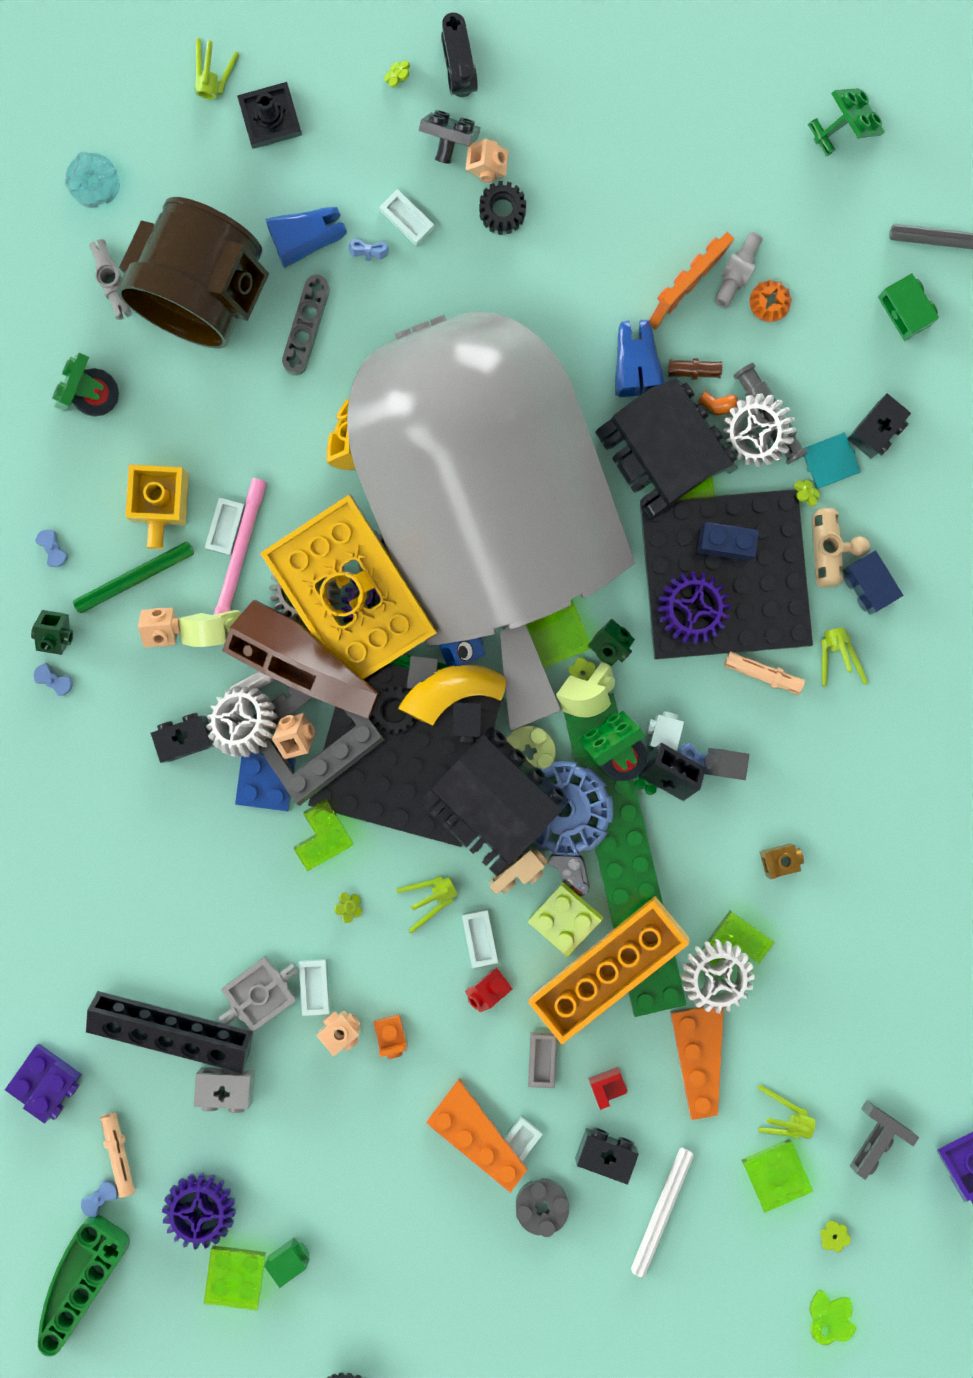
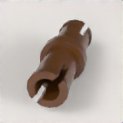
[668,358,722,380]

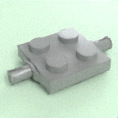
[219,956,299,1032]

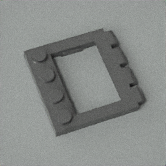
[247,687,385,806]

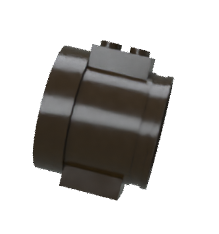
[117,197,269,349]

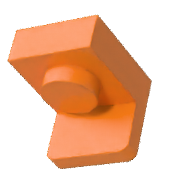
[373,1014,407,1059]

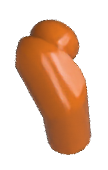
[698,391,738,415]

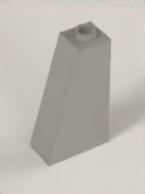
[499,624,561,731]

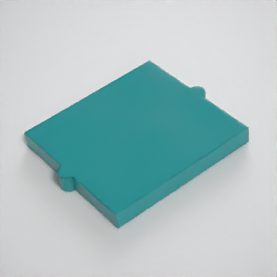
[803,432,860,489]

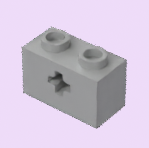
[194,1068,254,1113]

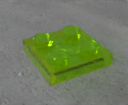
[525,600,590,668]
[741,1139,814,1213]
[203,1245,266,1311]

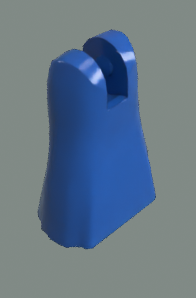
[265,207,347,268]
[615,320,665,397]

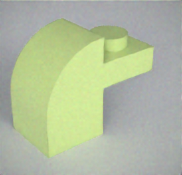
[178,610,241,647]
[556,662,615,717]

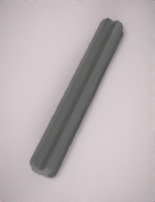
[889,224,973,249]

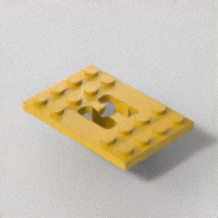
[260,495,438,679]

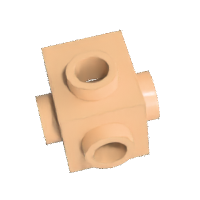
[465,139,509,183]
[138,608,180,647]
[272,713,315,759]
[316,1010,361,1057]

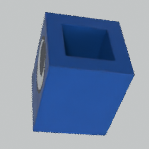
[439,637,486,667]

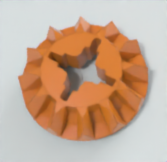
[749,279,792,322]

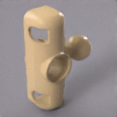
[811,508,871,588]

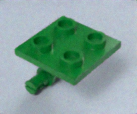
[808,88,885,156]

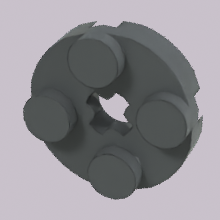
[516,1178,569,1237]

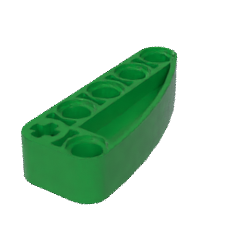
[38,1215,130,1356]

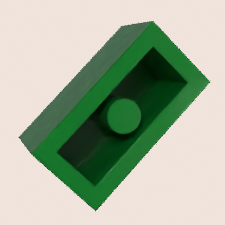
[878,273,939,341]

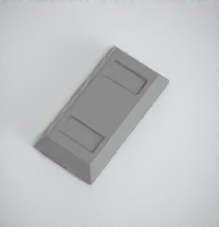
[528,1032,557,1088]

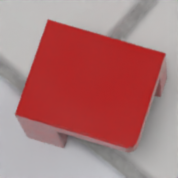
[588,1067,627,1110]

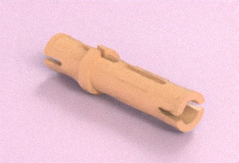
[724,651,805,696]
[100,1112,136,1197]

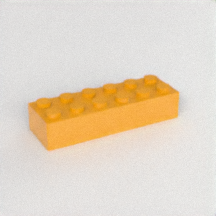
[527,896,690,1044]

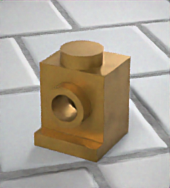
[759,844,804,879]

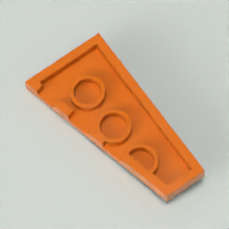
[649,232,735,330]
[670,1006,724,1120]
[426,1078,528,1193]

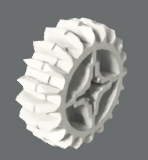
[723,393,796,467]
[205,686,278,758]
[681,939,755,1014]

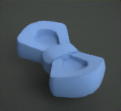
[349,238,388,261]
[35,530,68,567]
[34,663,72,696]
[677,742,707,767]
[81,1180,118,1217]

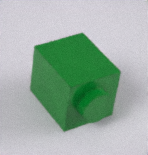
[264,1237,310,1288]

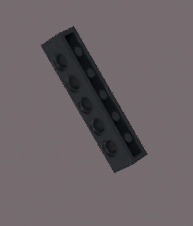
[86,991,253,1073]

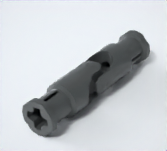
[733,363,808,465]

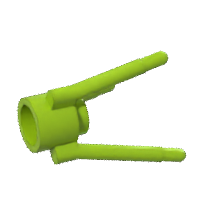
[194,38,239,100]
[820,627,868,687]
[396,876,458,933]
[757,1085,816,1139]

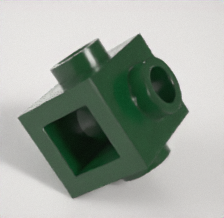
[31,610,73,655]
[588,618,635,667]

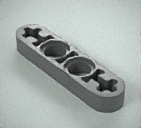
[282,275,330,376]

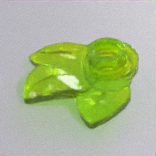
[809,1290,857,1345]

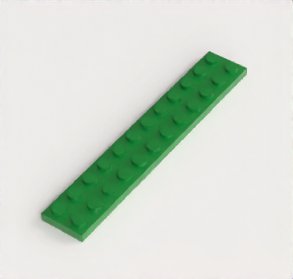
[563,693,687,1017]

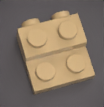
[489,847,548,895]

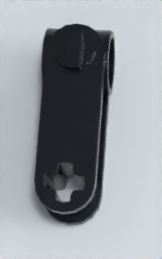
[441,12,478,97]

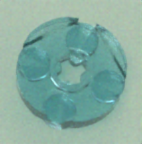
[65,152,120,208]

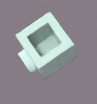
[646,711,684,751]

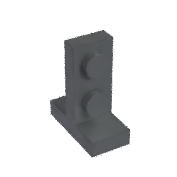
[850,1100,919,1180]

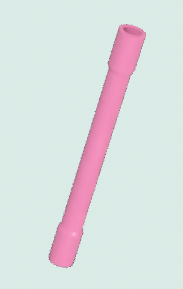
[213,478,267,615]

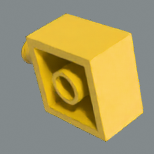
[126,464,189,549]

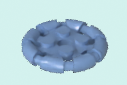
[533,761,613,856]

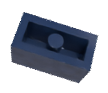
[697,522,759,561]
[842,550,904,615]

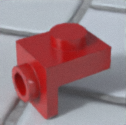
[465,968,513,1012]

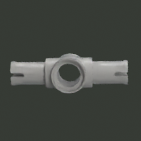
[714,232,763,309]
[89,239,132,320]

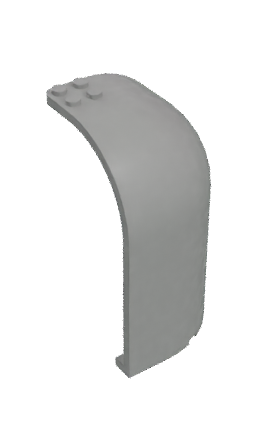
[347,312,635,646]

